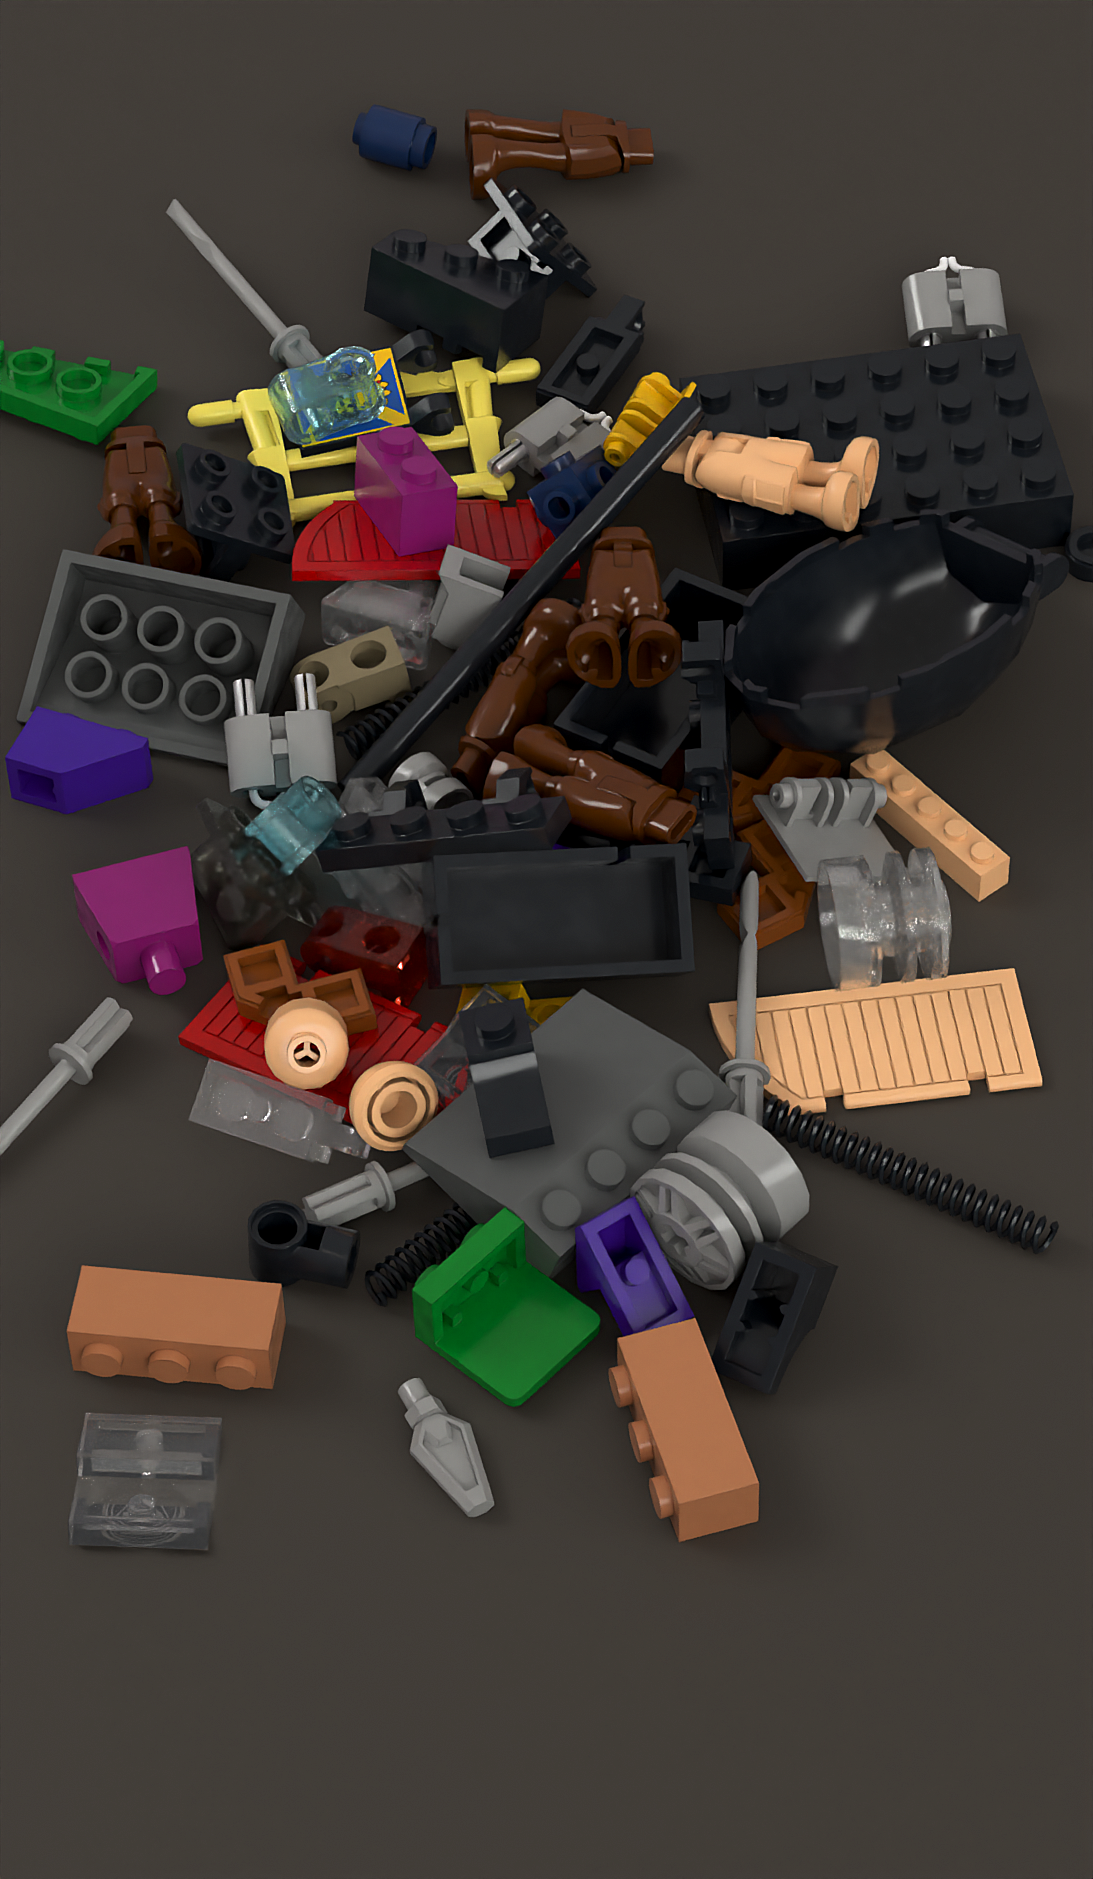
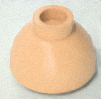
[349,1061,439,1151]

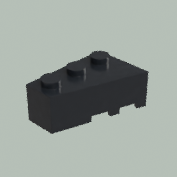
[364,229,549,374]

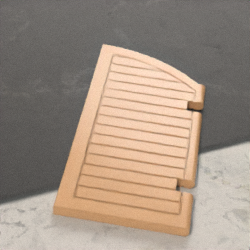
[709,968,1042,1116]

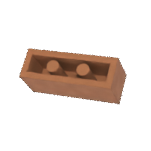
[66,1265,286,1390]
[608,1318,759,1542]

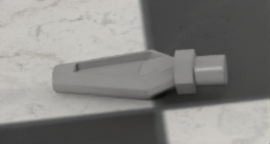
[398,1378,494,1517]

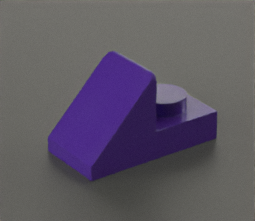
[575,1196,694,1336]

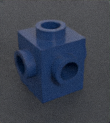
[527,445,617,539]

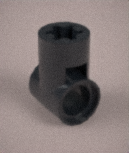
[247,1200,360,1289]

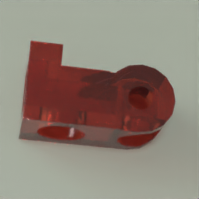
[300,905,428,1008]

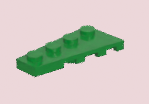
[0,340,157,445]

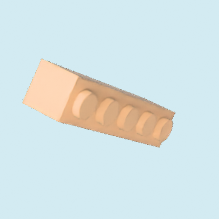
[850,750,1010,902]

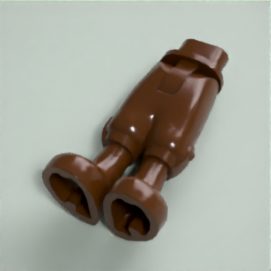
[92,425,202,576]
[566,527,682,688]
[451,598,586,800]
[483,724,697,845]

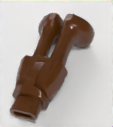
[464,109,654,200]

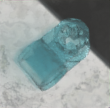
[268,346,386,445]
[242,775,342,877]

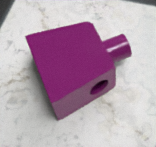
[72,846,203,995]

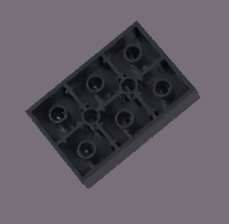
[679,333,1074,590]

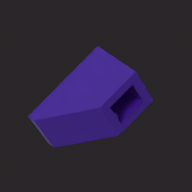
[5,706,153,814]

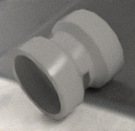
[388,752,474,810]

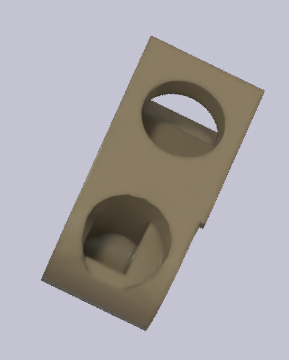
[290,625,413,724]

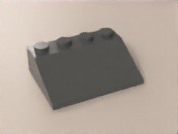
[16,549,306,767]
[402,988,737,1280]

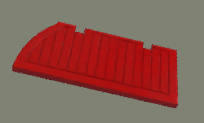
[292,499,581,581]
[178,944,467,1124]

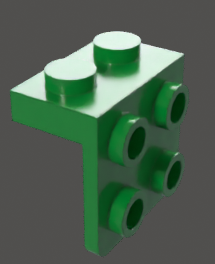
[412,1207,600,1407]

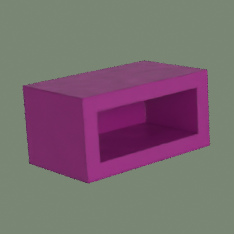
[354,427,458,557]

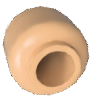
[264,997,349,1090]

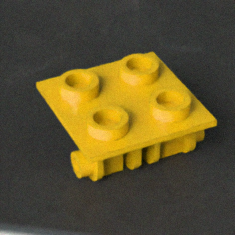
[603,372,697,471]

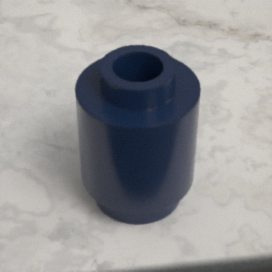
[352,104,437,171]

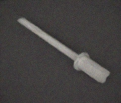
[166,199,325,368]
[719,870,771,1128]
[0,997,133,1155]
[302,1161,429,1226]

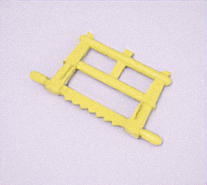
[187,357,541,527]

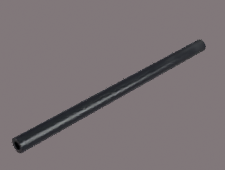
[338,397,705,804]

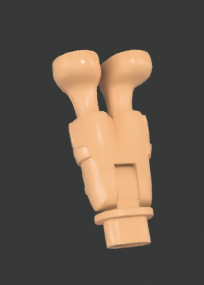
[662,430,879,532]

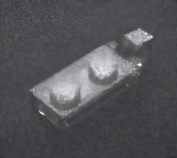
[188,1058,371,1164]

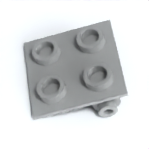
[752,777,911,883]

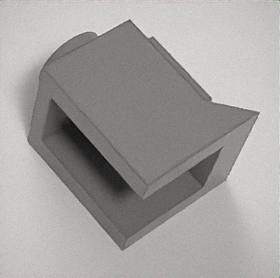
[427,544,511,650]

